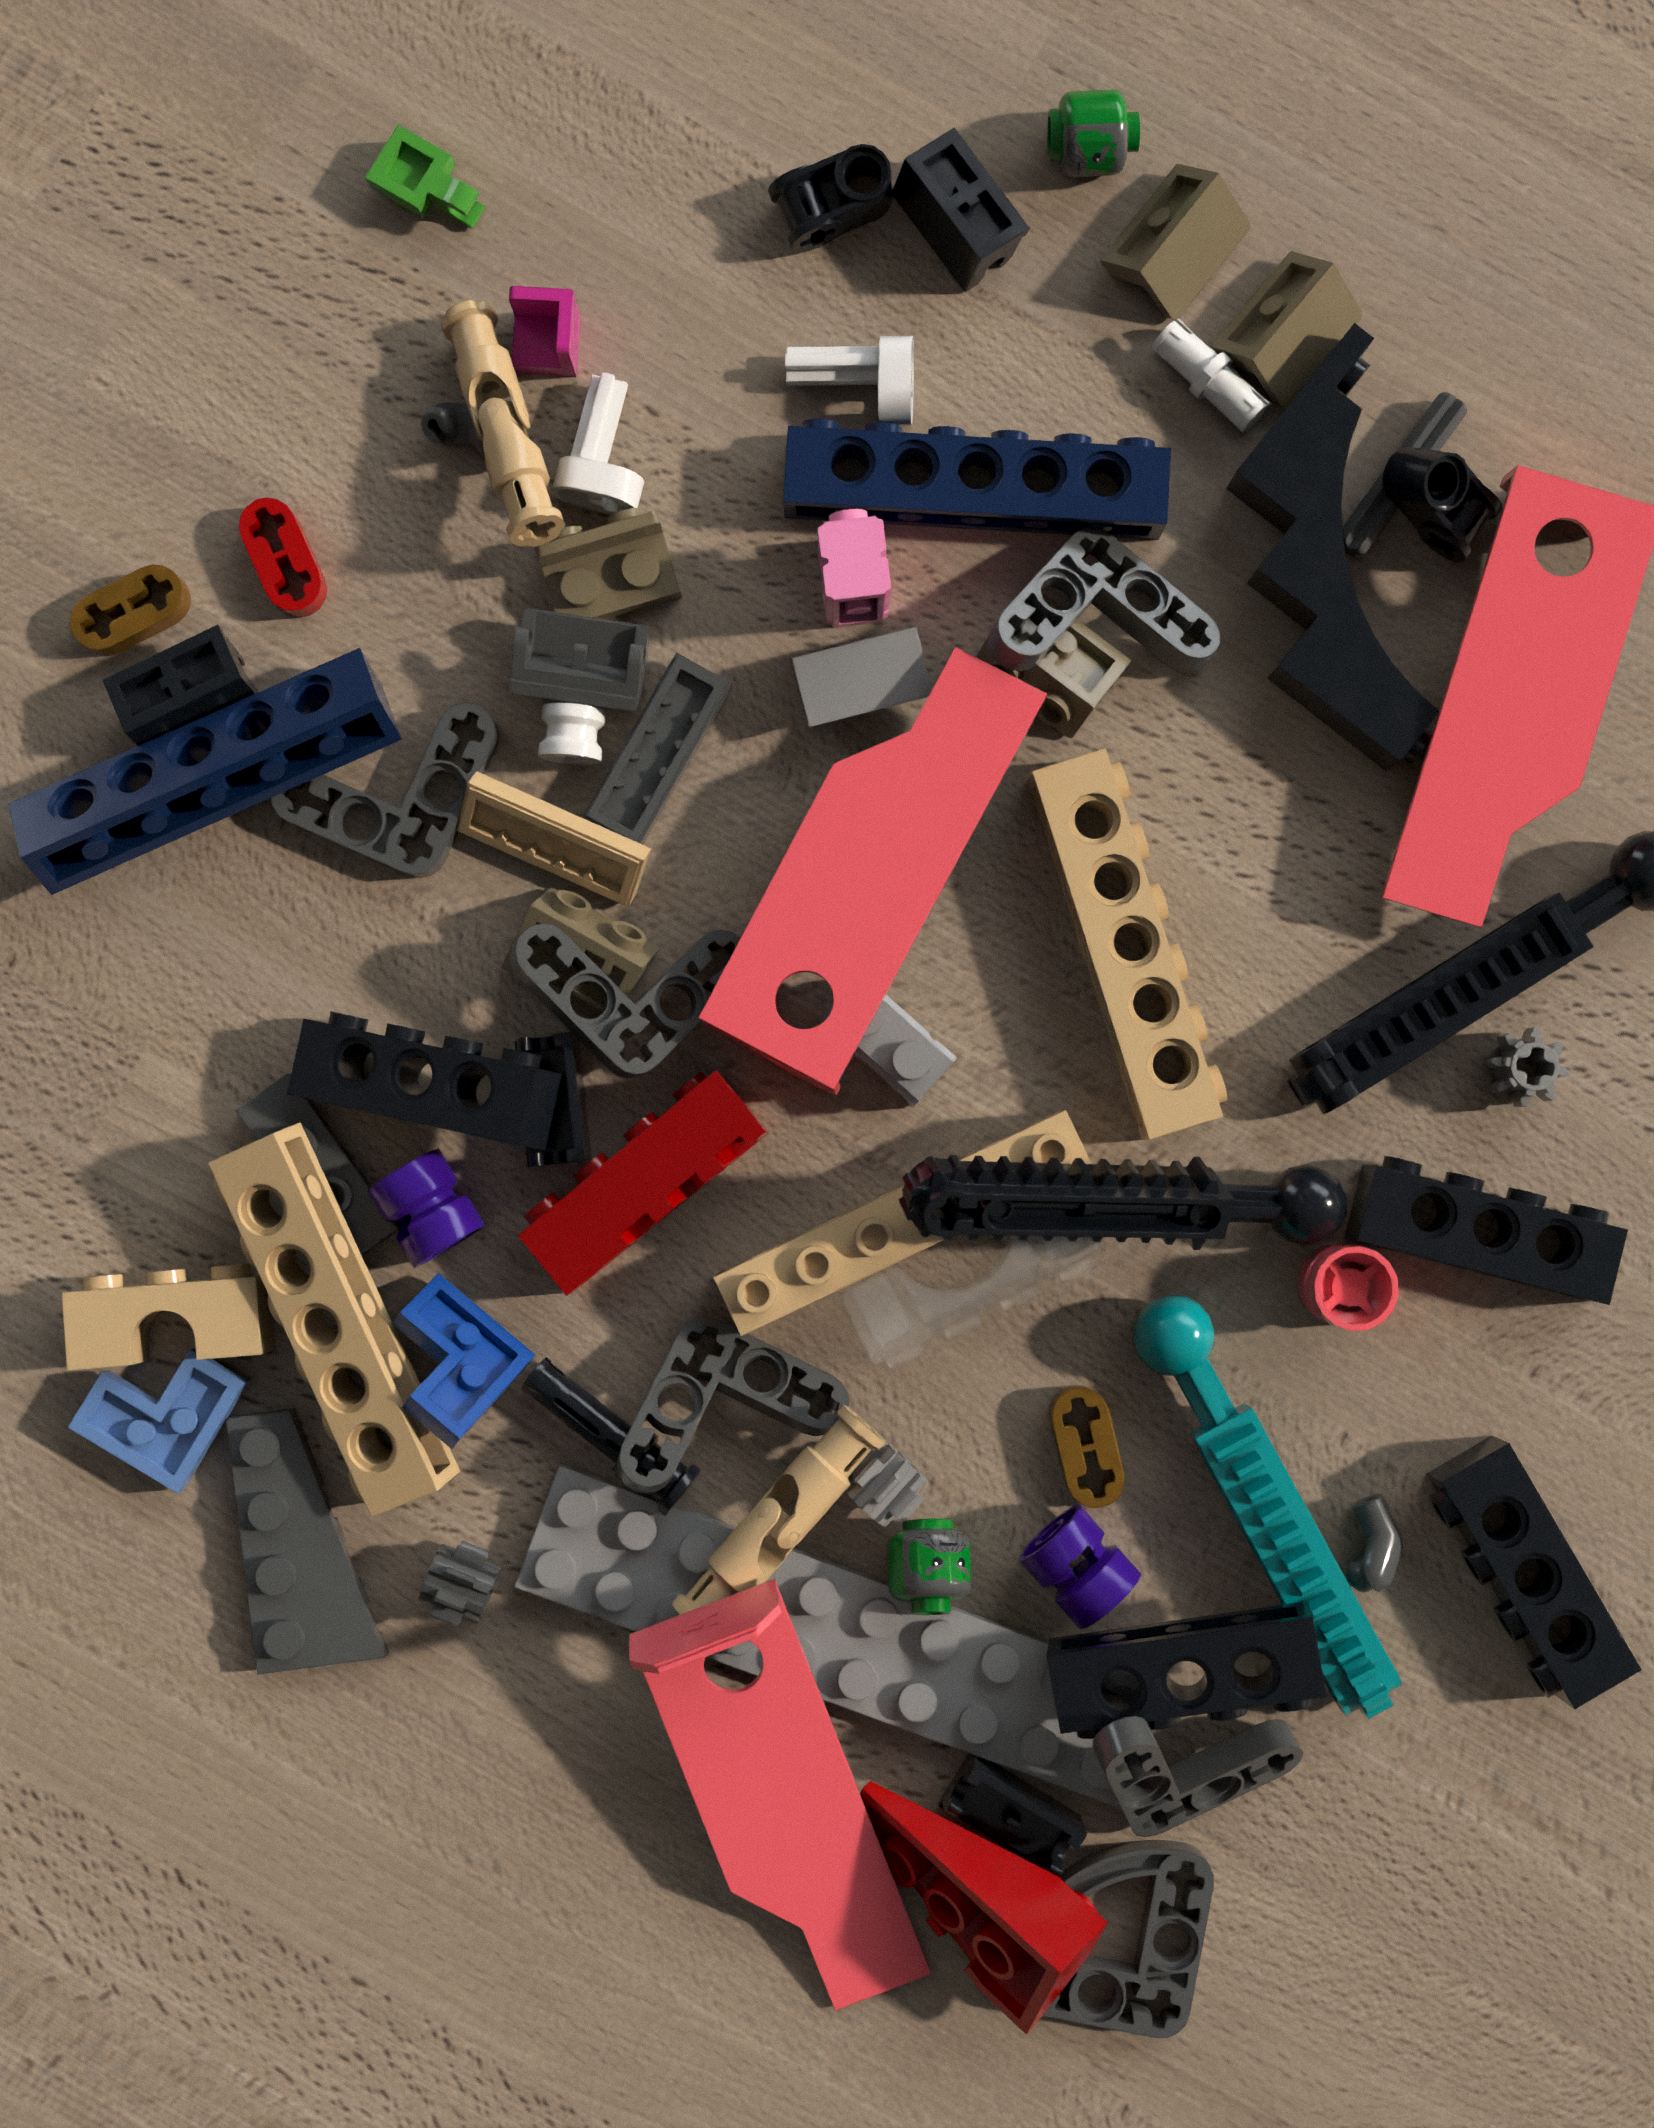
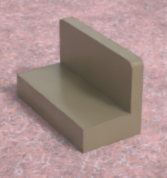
[1100,164,1250,320]
[1211,251,1362,408]

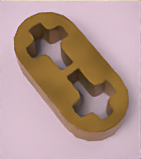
[70,564,191,656]
[1050,1385,1124,1508]

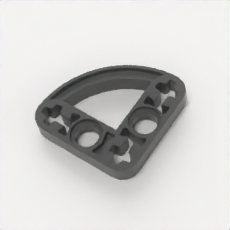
[1043,1840,1214,2038]

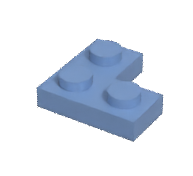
[68,1348,250,1494]

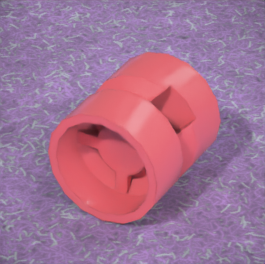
[1297,1243,1399,1331]

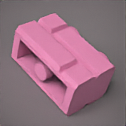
[818,509,891,628]

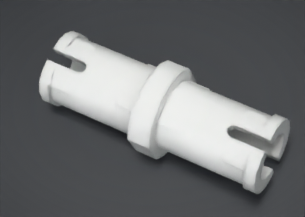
[1151,319,1271,433]

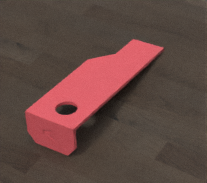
[1381,465,1654,928]
[698,647,1047,1096]
[629,1579,931,2011]

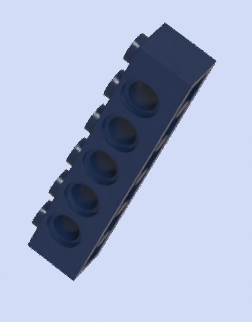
[783,419,1171,540]
[8,648,402,895]

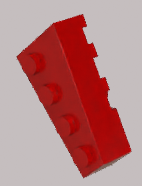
[518,1070,769,1296]

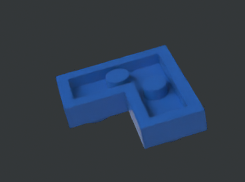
[393,1273,535,1449]

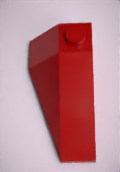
[860,1781,1108,2035]

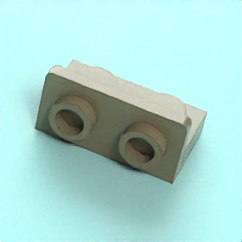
[534,508,682,620]
[976,592,1131,738]
[501,888,659,1019]

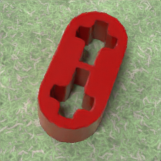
[238,497,327,618]

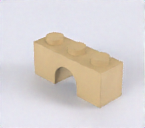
[62,1263,276,1371]

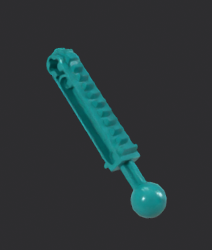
[1133,1294,1402,1719]

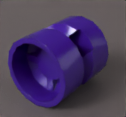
[367,1148,486,1268]
[1018,1504,1141,1629]

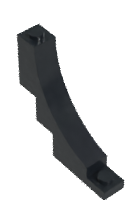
[1226,323,1439,771]

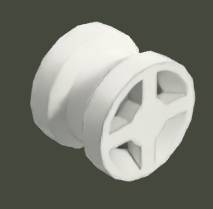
[538,703,606,765]

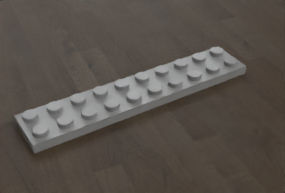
[515,1463,1139,1808]

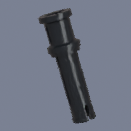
[520,1357,701,1516]

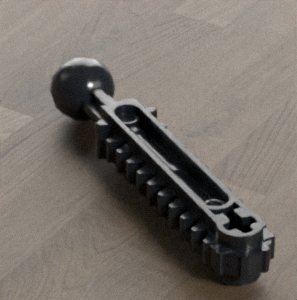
[1287,831,1654,1114]
[898,1155,1347,1250]

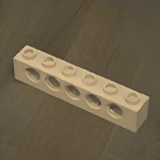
[1027,748,1228,1140]
[713,1110,1092,1336]
[208,1122,460,1518]

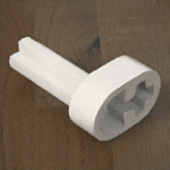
[785,336,914,425]
[551,372,645,515]

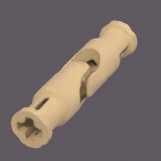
[441,300,565,547]
[672,1404,886,1615]

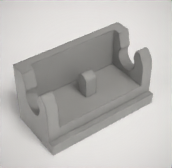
[790,627,932,727]

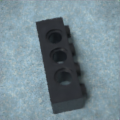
[287,1011,562,1150]
[1344,1156,1628,1305]
[1427,1436,1642,1709]
[1047,1601,1327,1739]

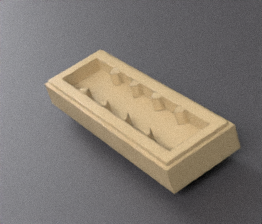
[456,771,651,907]

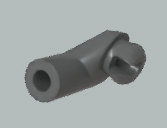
[421,402,485,460]
[1347,1493,1403,1593]

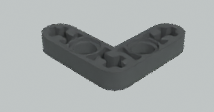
[988,527,1220,673]
[271,702,499,878]
[509,923,741,1078]
[617,1316,849,1493]
[1093,1716,1303,1837]

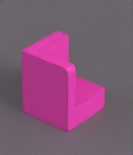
[509,286,581,377]

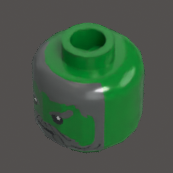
[1047,89,1140,177]
[887,1518,972,1615]

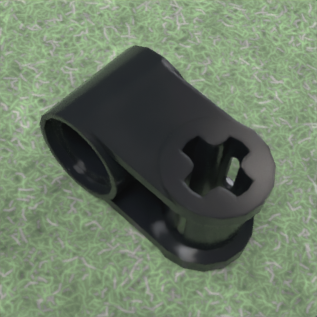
[768,144,893,252]
[1382,447,1502,562]

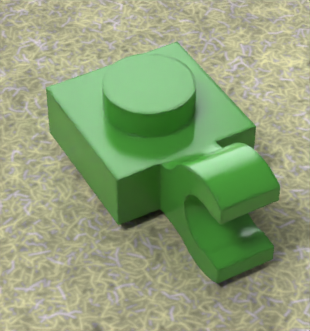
[365,125,486,229]

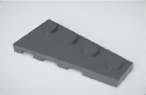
[226,1408,389,1675]

